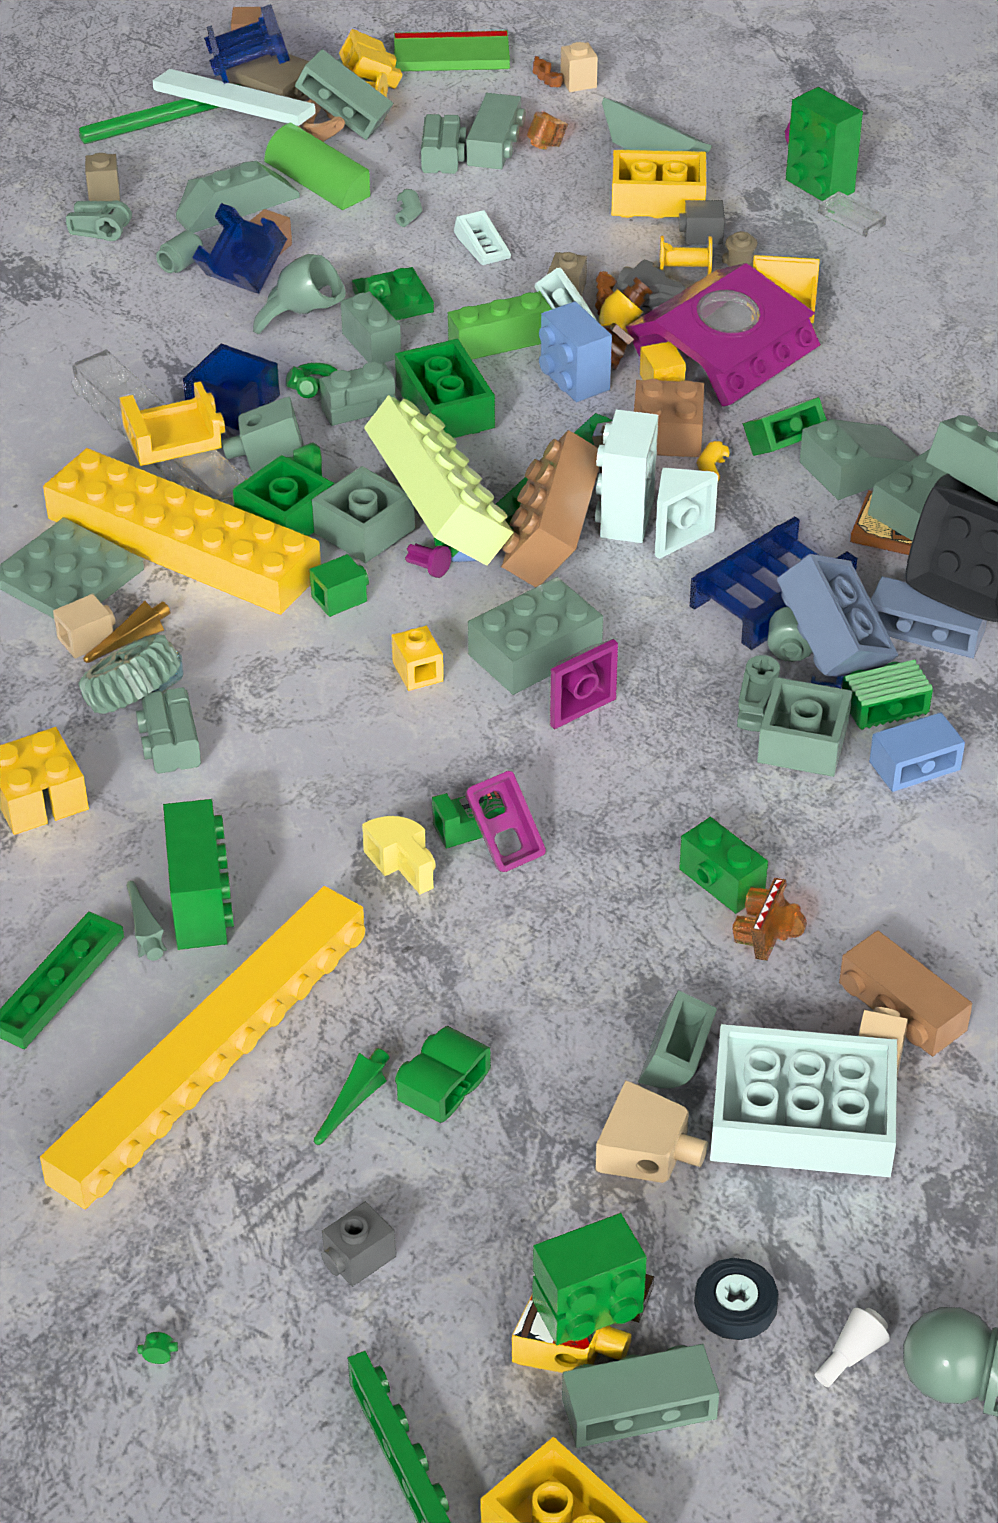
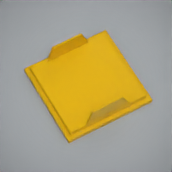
[749,255,820,323]

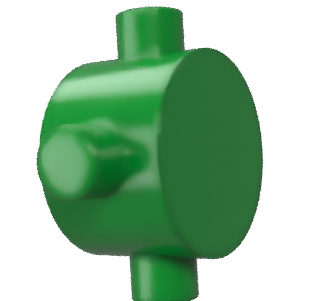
[137,1332,178,1364]

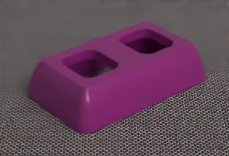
[465,771,546,872]

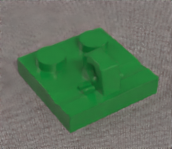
[352,267,434,320]

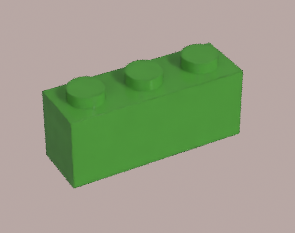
[447,291,552,360]

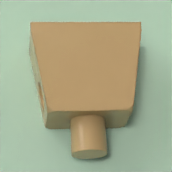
[596,1080,708,1183]

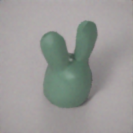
[253,254,346,334]

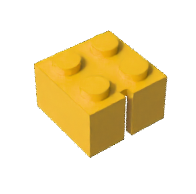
[0,727,89,835]

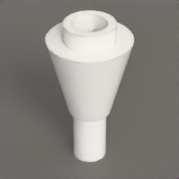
[814,1308,890,1387]

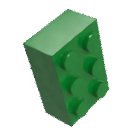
[785,87,863,205]
[395,338,495,438]
[163,799,234,950]

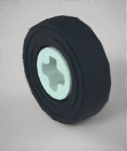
[694,1258,779,1340]

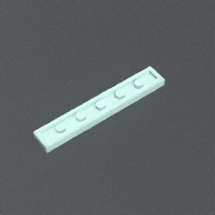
[153,69,315,126]

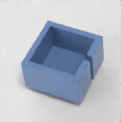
[539,301,612,402]

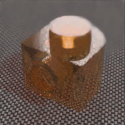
[527,112,568,150]

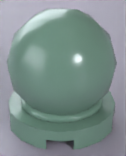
[903,1307,998,1417]

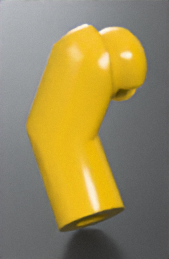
[696,441,730,481]

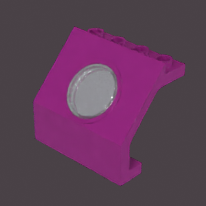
[626,263,821,407]

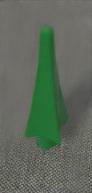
[313,1048,390,1145]

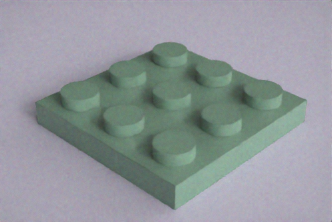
[0,517,144,619]

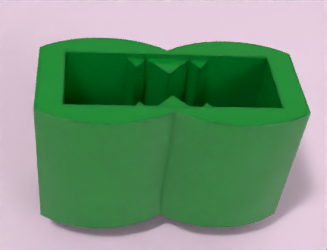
[395,1026,491,1123]

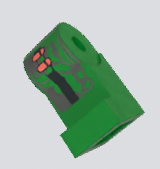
[432,791,505,849]

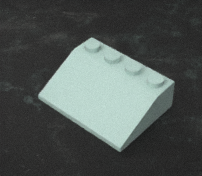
[710,1024,897,1177]

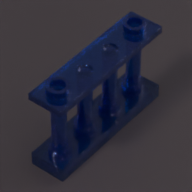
[204,4,290,84]
[689,516,858,650]

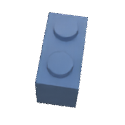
[869,712,965,792]

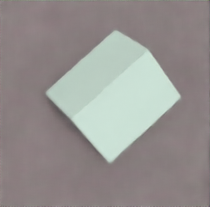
[655,467,718,559]

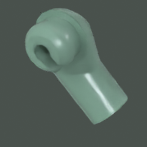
[395,189,422,227]

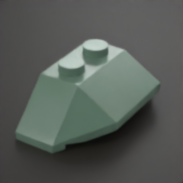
[602,97,712,153]
[176,161,300,233]

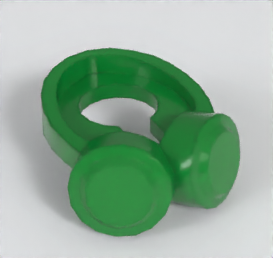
[286,363,337,399]

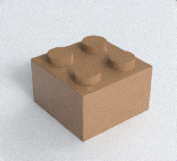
[634,379,704,457]

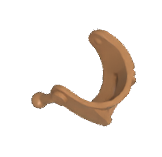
[298,99,345,142]

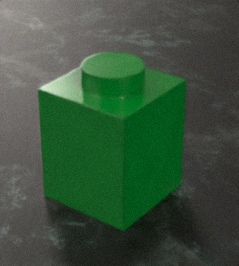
[309,554,369,617]

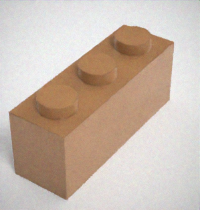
[839,930,973,1057]

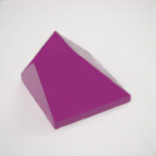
[550,639,618,730]

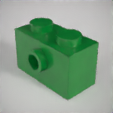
[679,816,768,914]

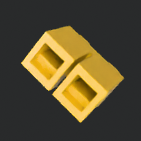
[339,29,403,89]

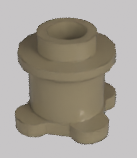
[722,231,758,267]

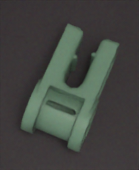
[66,200,132,241]
[737,655,780,732]

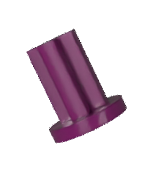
[405,543,451,578]

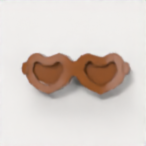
[533,56,563,88]
[595,271,617,315]

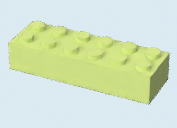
[364,395,514,565]

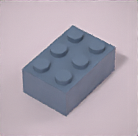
[777,554,899,677]

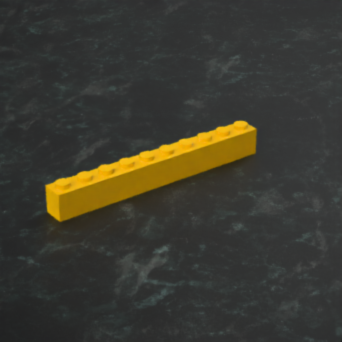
[40,886,366,1210]

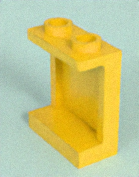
[119,381,225,466]

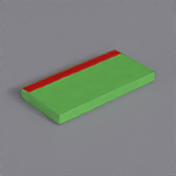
[394,30,510,72]

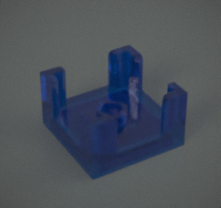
[192,203,287,294]

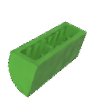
[264,122,370,211]

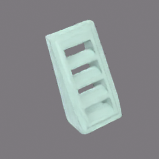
[454,210,511,265]

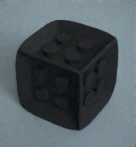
[906,473,998,622]

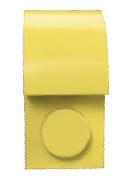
[362,816,436,895]

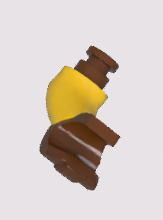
[599,277,653,370]

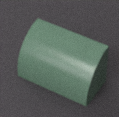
[638,990,717,1088]

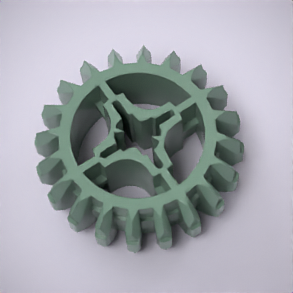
[78,634,180,714]

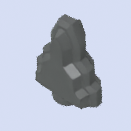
[617,259,686,308]

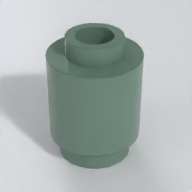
[156,230,204,273]

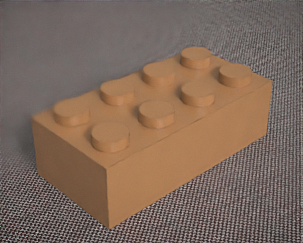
[501,430,599,587]

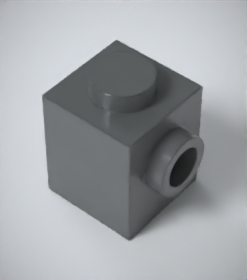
[679,200,725,245]
[321,1201,396,1287]

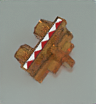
[732,878,807,961]

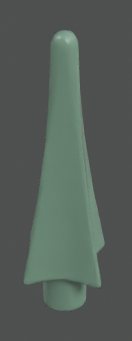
[126,880,167,961]

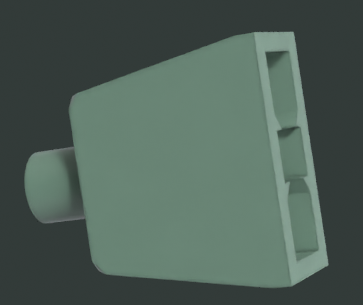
[222,396,304,473]

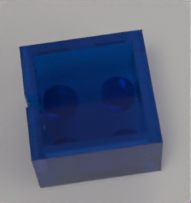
[183,343,280,431]

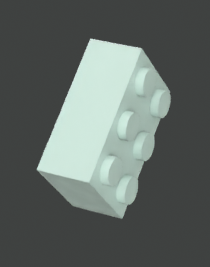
[595,409,659,543]

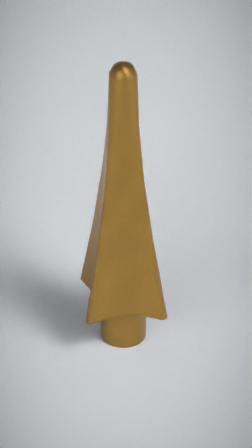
[83,600,171,663]

